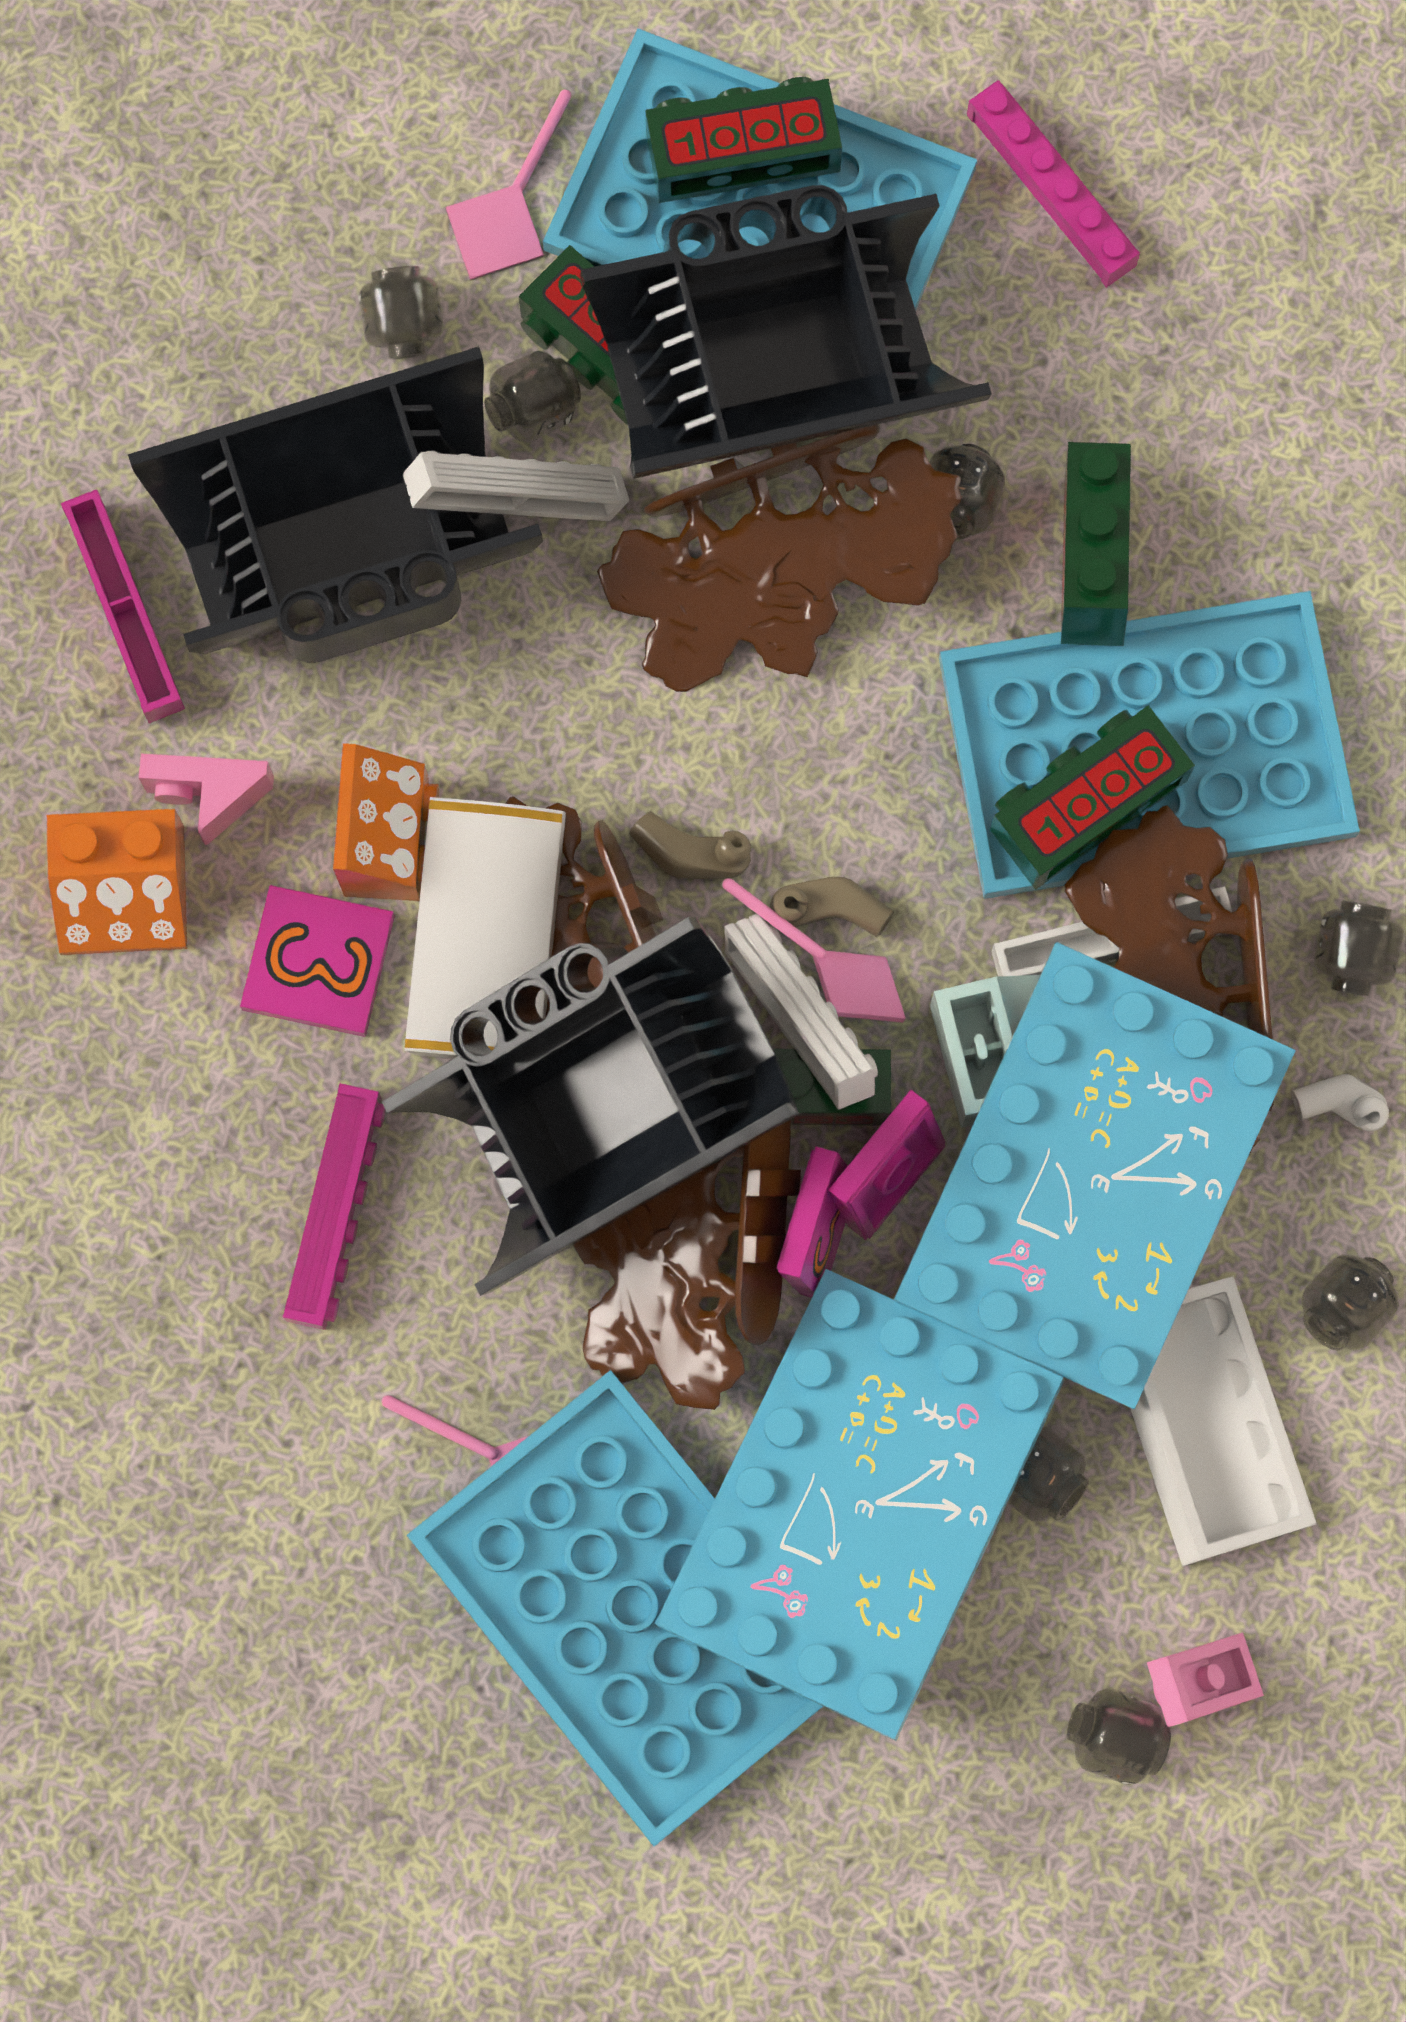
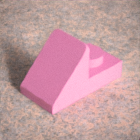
[139,753,274,845]
[1147,1632,1264,1727]

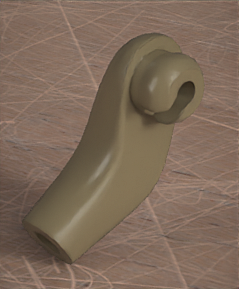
[629,811,751,879]
[770,877,894,938]

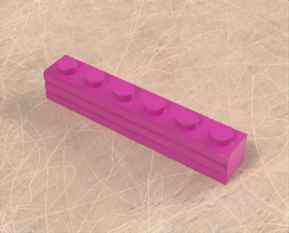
[967,80,1140,288]
[61,489,185,723]
[283,1083,386,1330]

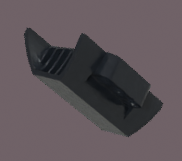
[580,185,992,479]
[128,346,543,663]
[382,917,799,1296]

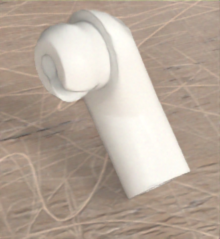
[1291,1074,1389,1132]

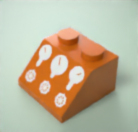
[333,743,439,901]
[47,809,187,955]

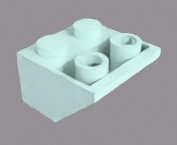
[930,975,1040,1128]

